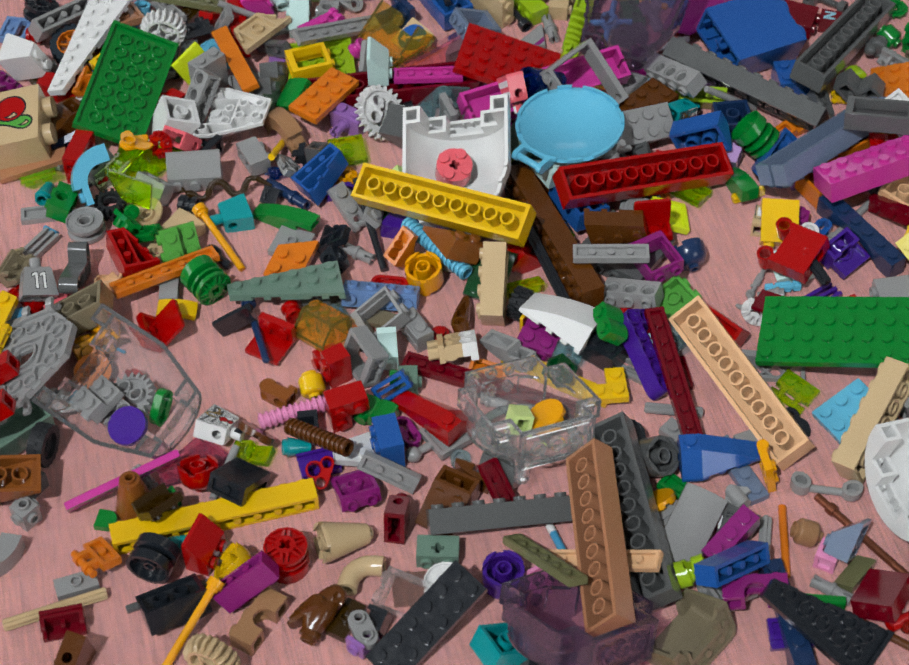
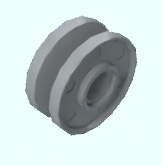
[65,206,106,244]

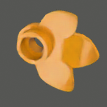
[119,130,153,151]

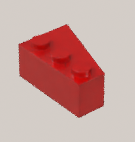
[106,227,160,278]

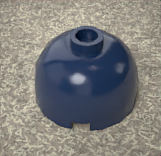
[674,237,707,272]

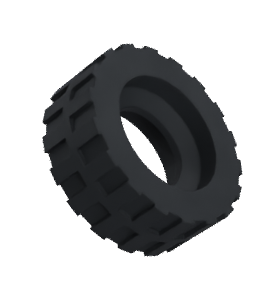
[26,421,60,468]

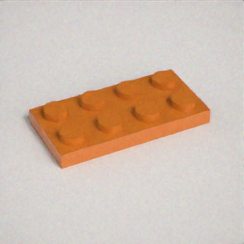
[288,67,359,125]

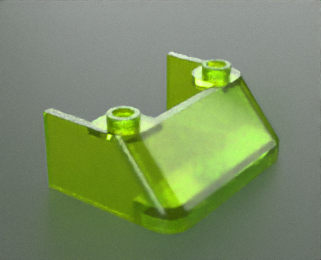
[105,139,182,209]

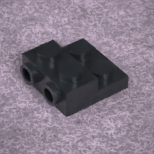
[183,16,214,40]

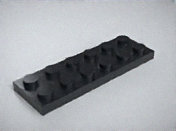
[365,560,488,665]

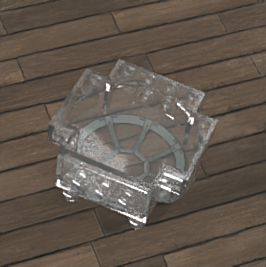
[457,355,601,485]

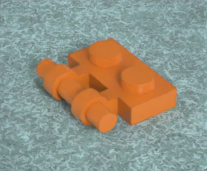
[71,536,122,578]

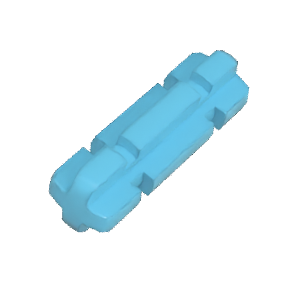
[764,280,802,293]

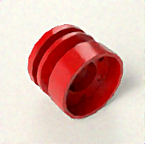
[263,527,310,584]

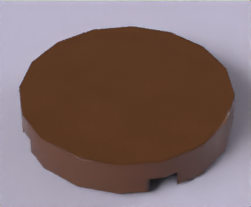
[238,420,276,446]

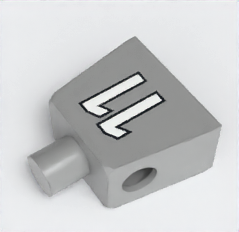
[18,257,59,302]

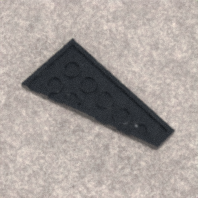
[759,578,895,665]

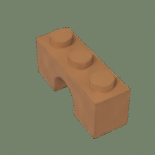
[229,587,289,657]

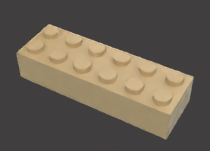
[831,356,909,484]

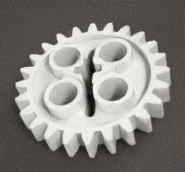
[354,84,404,141]

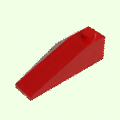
[391,390,476,447]

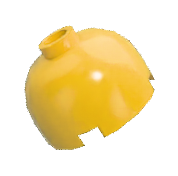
[214,542,252,580]

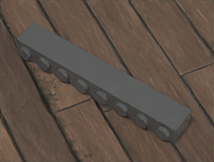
[426,492,572,535]

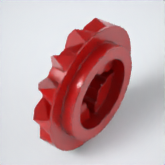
[148,130,173,159]

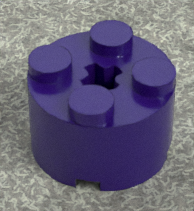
[482,550,525,602]

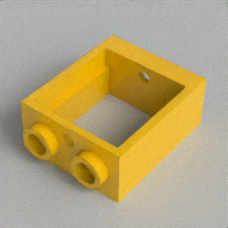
[284,42,335,78]

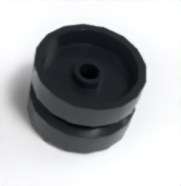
[126,532,181,584]

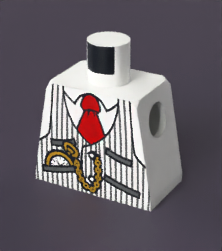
[193,404,245,445]

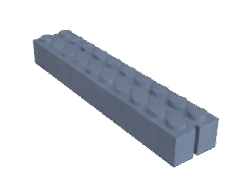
[755,97,886,188]

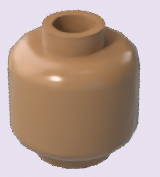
[790,518,823,548]

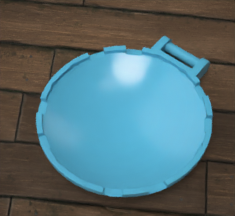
[511,84,625,175]

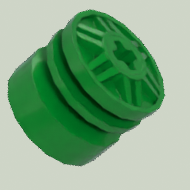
[731,111,779,159]
[180,255,231,305]

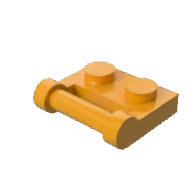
[756,439,779,493]

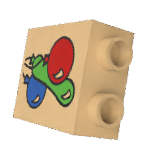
[0,84,58,170]

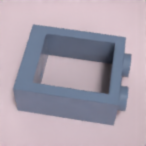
[449,7,502,40]

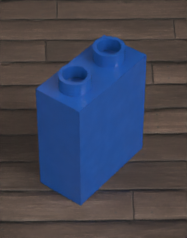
[696,0,807,73]

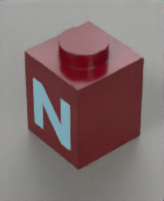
[817,8,842,33]

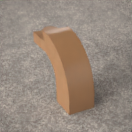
[264,107,306,153]

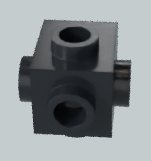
[319,244,350,274]

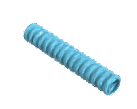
[401,217,473,280]

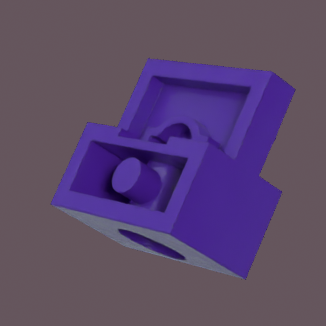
[820,227,870,280]

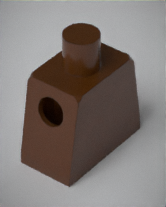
[54,630,96,665]

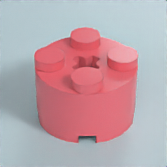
[435,148,473,187]

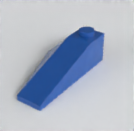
[677,433,760,482]

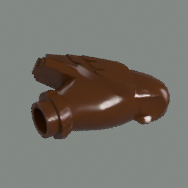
[287,584,347,646]

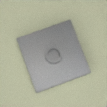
[268,225,316,256]

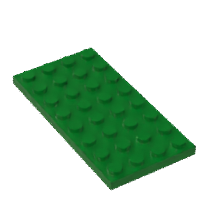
[72,20,179,151]
[755,296,909,368]

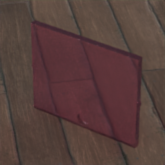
[403,32,461,67]

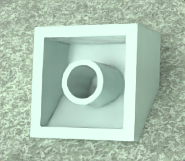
[367,37,393,86]

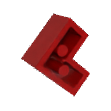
[311,342,353,388]
[323,380,370,433]

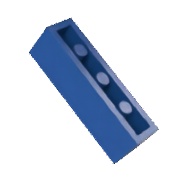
[694,540,770,588]

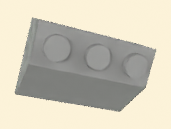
[165,149,223,193]

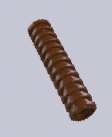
[284,418,354,457]

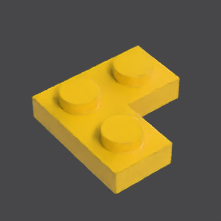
[587,367,629,405]

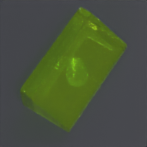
[507,276,545,299]

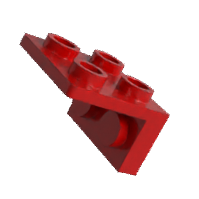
[245,312,297,366]

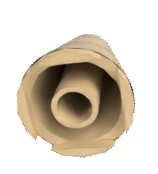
[313,521,373,564]

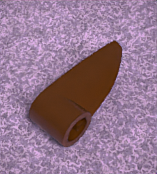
[451,295,471,333]

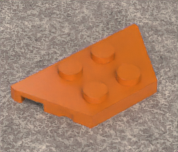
[263,240,319,301]

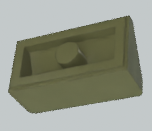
[834,555,876,593]

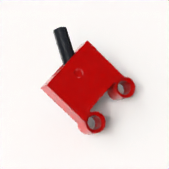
[757,217,831,286]

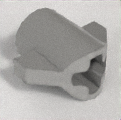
[725,484,751,508]

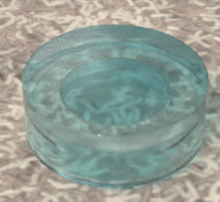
[450,449,471,468]

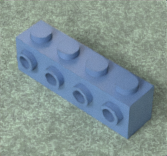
[341,280,420,311]

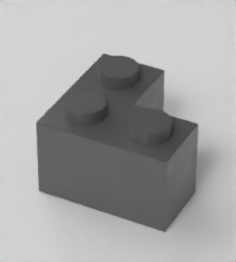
[833,68,886,103]

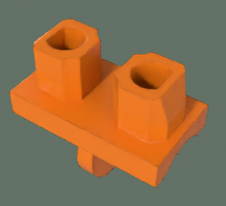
[71,66,93,98]

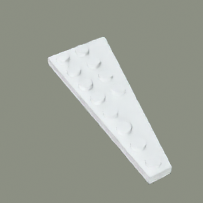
[47,0,135,96]

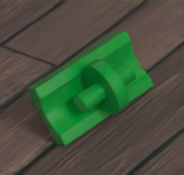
[112,204,142,233]

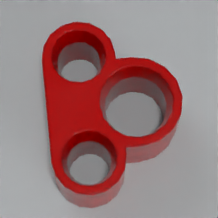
[305,456,334,491]

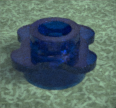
[264,167,284,179]

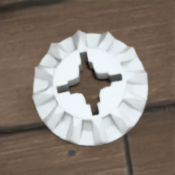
[741,297,763,326]

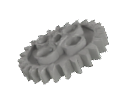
[101,372,157,428]

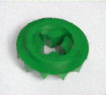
[891,0,908,19]

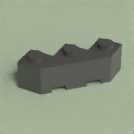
[253,61,287,111]

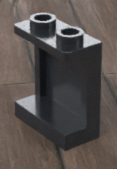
[207,457,271,507]

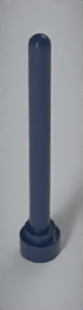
[240,299,270,364]

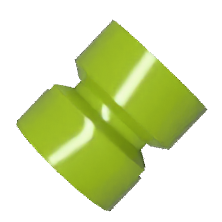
[673,553,704,589]

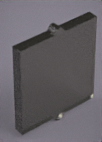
[391,571,426,608]

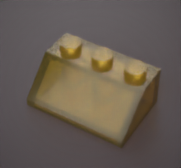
[295,299,352,351]

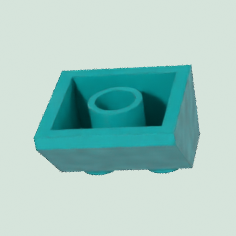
[469,622,535,665]

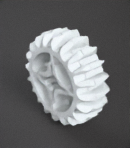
[140,8,187,46]

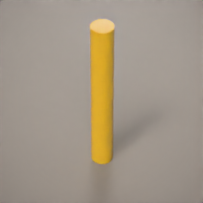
[268,138,286,161]

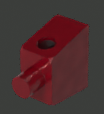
[384,493,410,545]

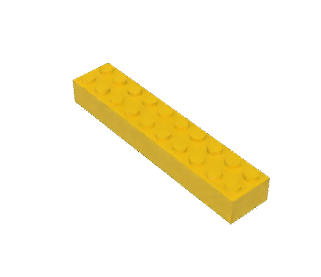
[351,163,537,247]

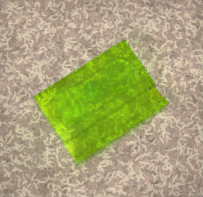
[19,167,57,187]
[670,187,713,207]

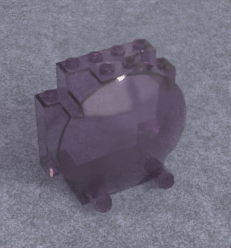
[499,570,659,665]

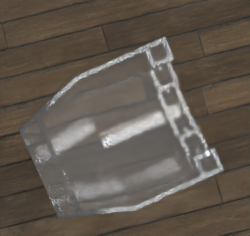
[30,303,202,459]

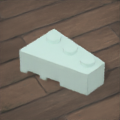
[286,0,311,38]

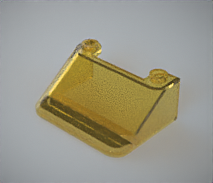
[358,0,436,68]

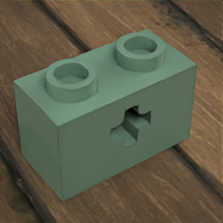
[416,535,460,569]

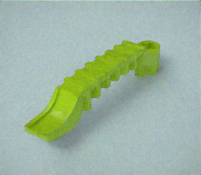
[560,0,591,59]

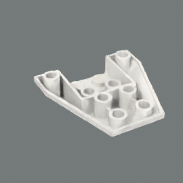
[192,87,272,139]

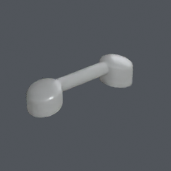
[790,471,864,502]

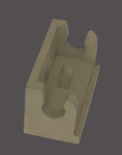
[0,247,35,288]

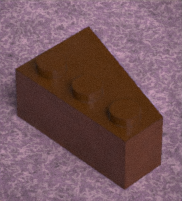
[584,208,647,244]

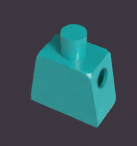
[209,193,255,233]

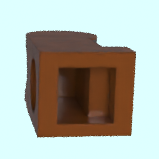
[259,378,298,409]

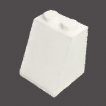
[0,33,53,81]
[149,95,201,150]

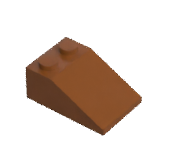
[422,226,483,265]
[0,454,41,503]

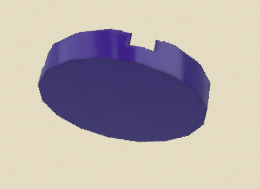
[108,406,148,447]

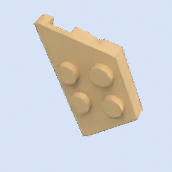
[233,13,292,55]

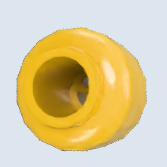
[298,370,326,400]

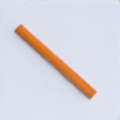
[778,504,791,579]

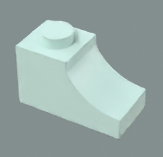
[376,326,399,370]

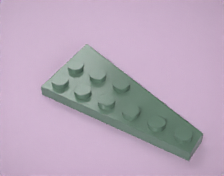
[227,261,346,301]

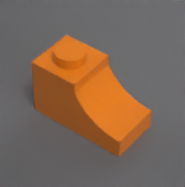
[383,225,418,268]

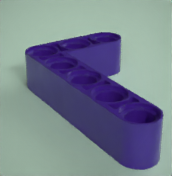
[623,309,668,401]

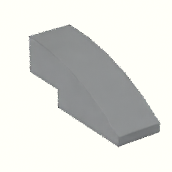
[479,329,539,374]

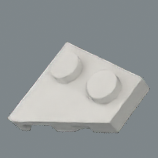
[333,432,374,467]

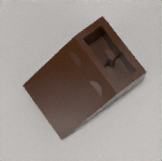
[51,96,81,139]
[415,465,481,536]

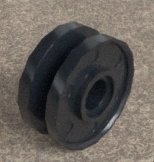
[23,0,60,22]

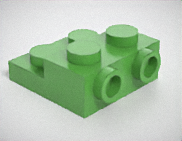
[155,221,201,263]
[659,275,702,325]

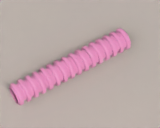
[258,395,326,430]

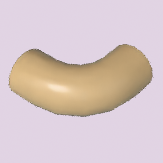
[337,555,386,596]

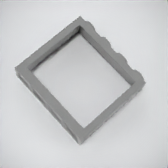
[539,38,629,104]

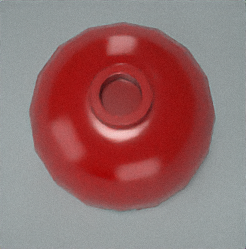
[177,454,219,492]

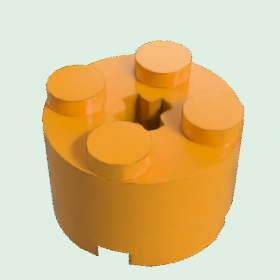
[405,251,444,296]

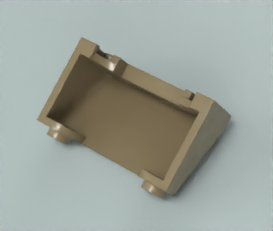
[634,588,736,665]

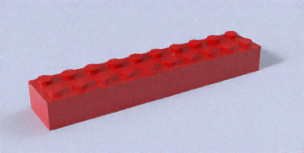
[552,142,734,210]

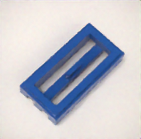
[370,368,414,400]

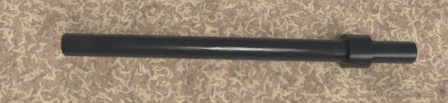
[353,177,388,272]

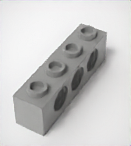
[643,53,707,98]

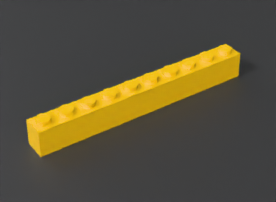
[109,478,319,555]

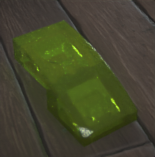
[234,440,276,467]

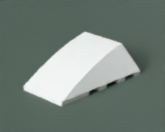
[519,293,597,355]

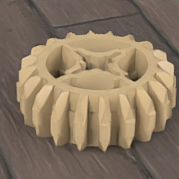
[183,633,242,665]

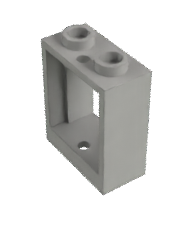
[350,286,411,339]
[344,325,389,387]

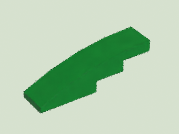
[252,203,321,232]

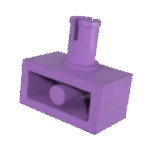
[329,102,365,139]

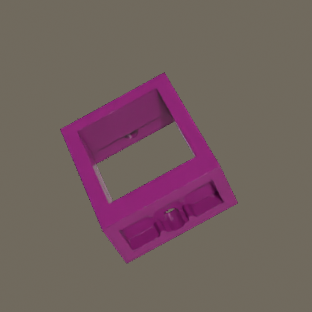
[629,230,684,282]

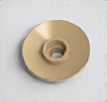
[135,197,163,226]

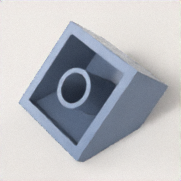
[823,518,872,563]

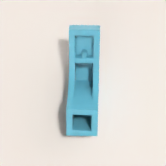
[71,143,110,206]

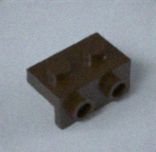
[131,483,184,522]

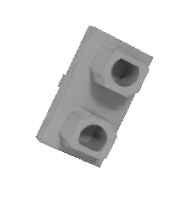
[877,47,909,66]

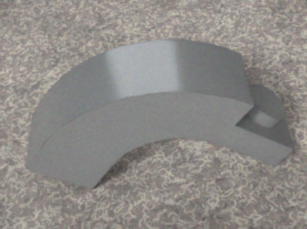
[0,532,26,577]

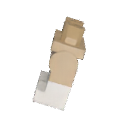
[427,330,479,364]

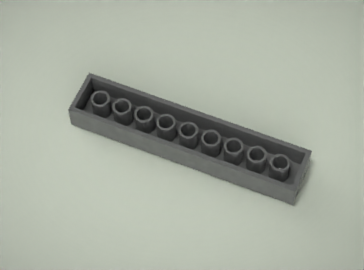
[789,0,896,93]
[662,36,829,131]
[587,411,683,614]

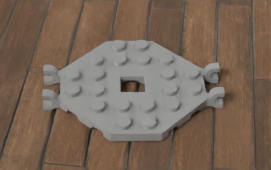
[0,296,77,425]

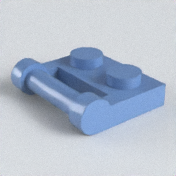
[0,16,31,43]

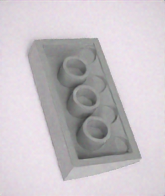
[664,482,728,562]

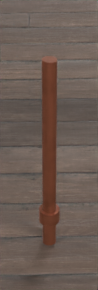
[814,493,909,573]

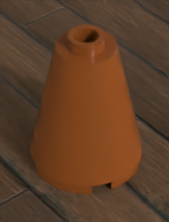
[115,471,150,521]

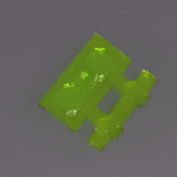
[771,369,820,415]

